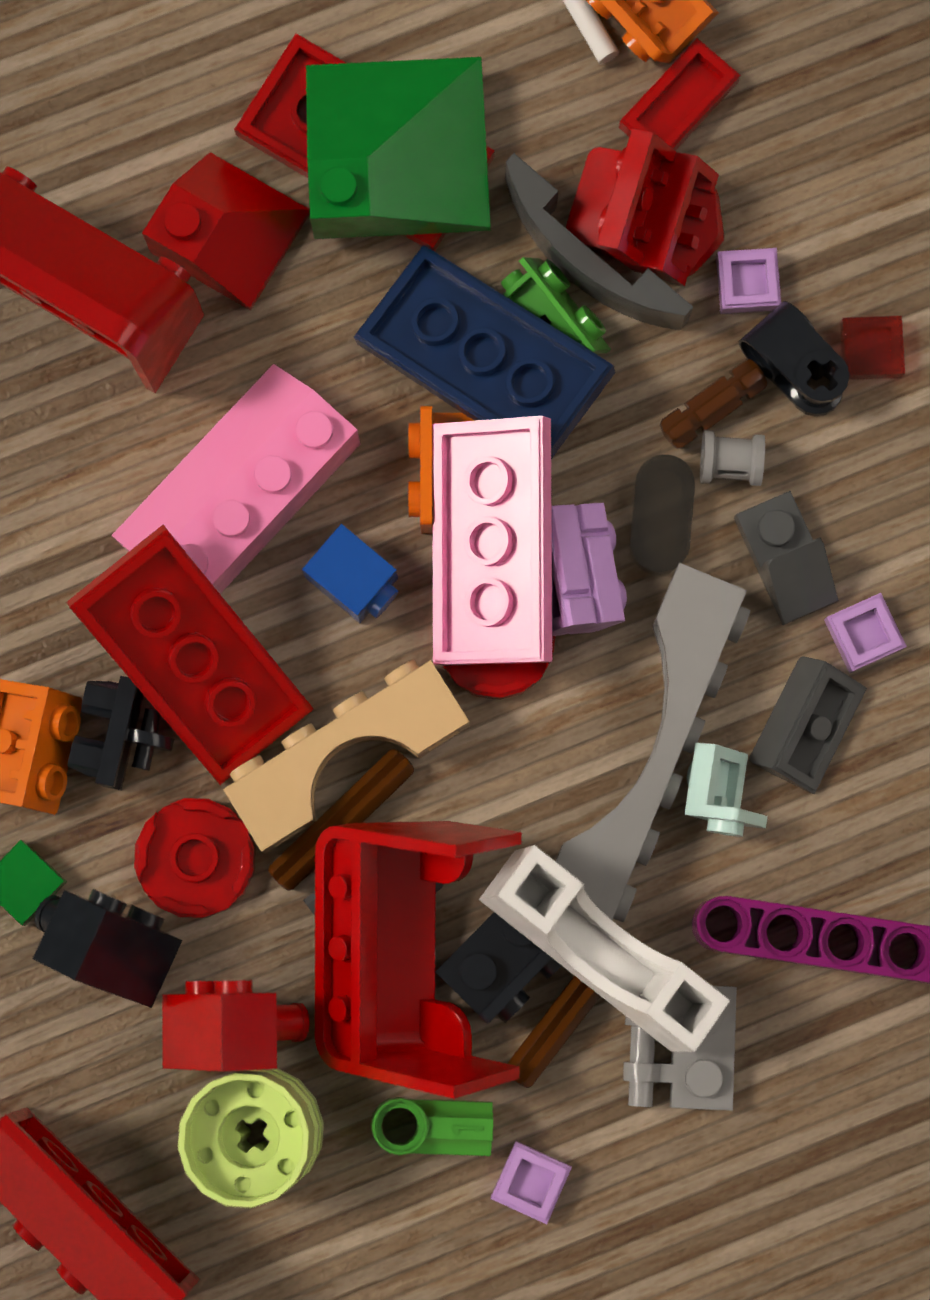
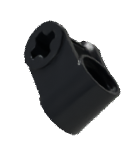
[739,301,850,417]

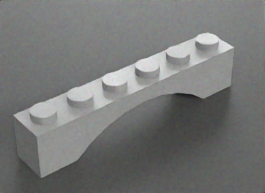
[555,563,751,922]

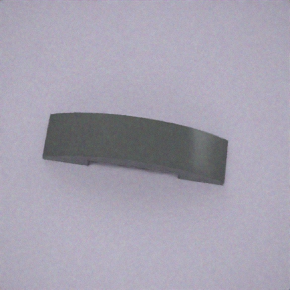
[505,153,693,330]

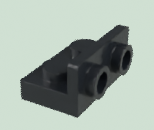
[436,912,562,1024]

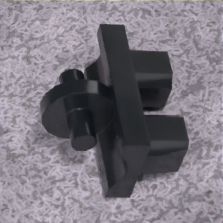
[68,676,174,791]

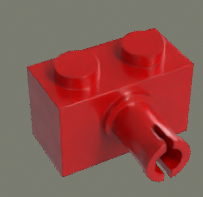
[162,980,310,1071]

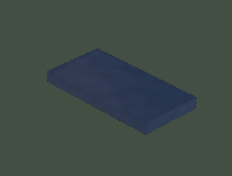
[354,245,616,459]

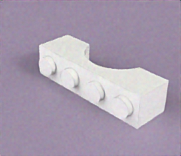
[479,845,730,1052]

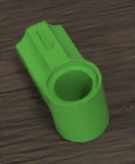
[370,1097,493,1156]

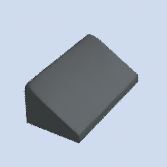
[749,656,867,794]

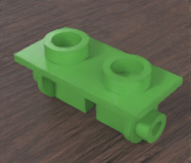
[501,257,611,354]

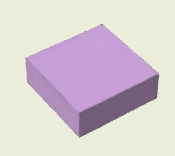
[716,248,781,314]
[824,593,907,674]
[491,1140,572,1224]

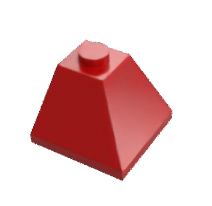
[142,152,310,311]

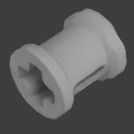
[700,430,765,486]

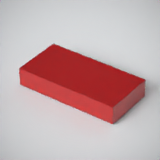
[618,38,741,151]

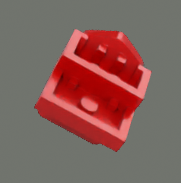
[565,129,724,287]

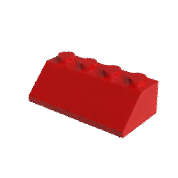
[0,1107,200,1300]

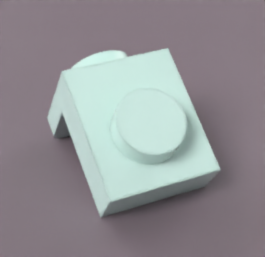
[684,742,768,837]

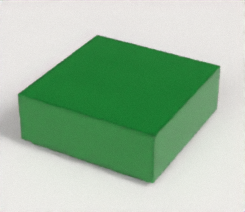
[0,840,67,926]

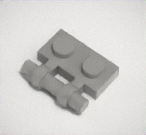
[623,986,737,1111]

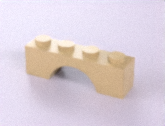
[223,660,470,854]

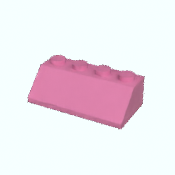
[111,364,360,594]

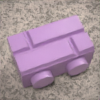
[552,503,627,636]

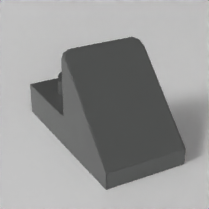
[734,491,838,625]

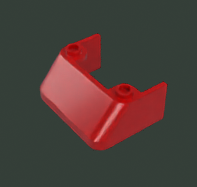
[0,166,204,394]
[315,821,522,1099]

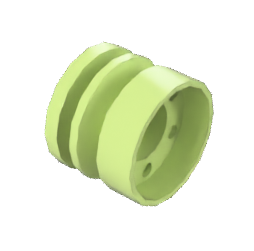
[178,1068,324,1208]

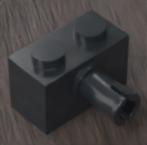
[33,889,183,1008]

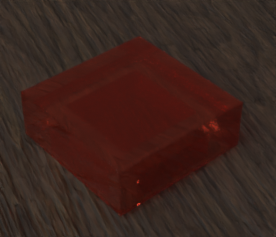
[840,316,905,380]

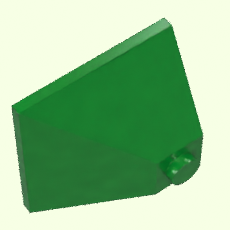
[306,57,491,239]

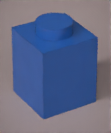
[302,524,399,623]

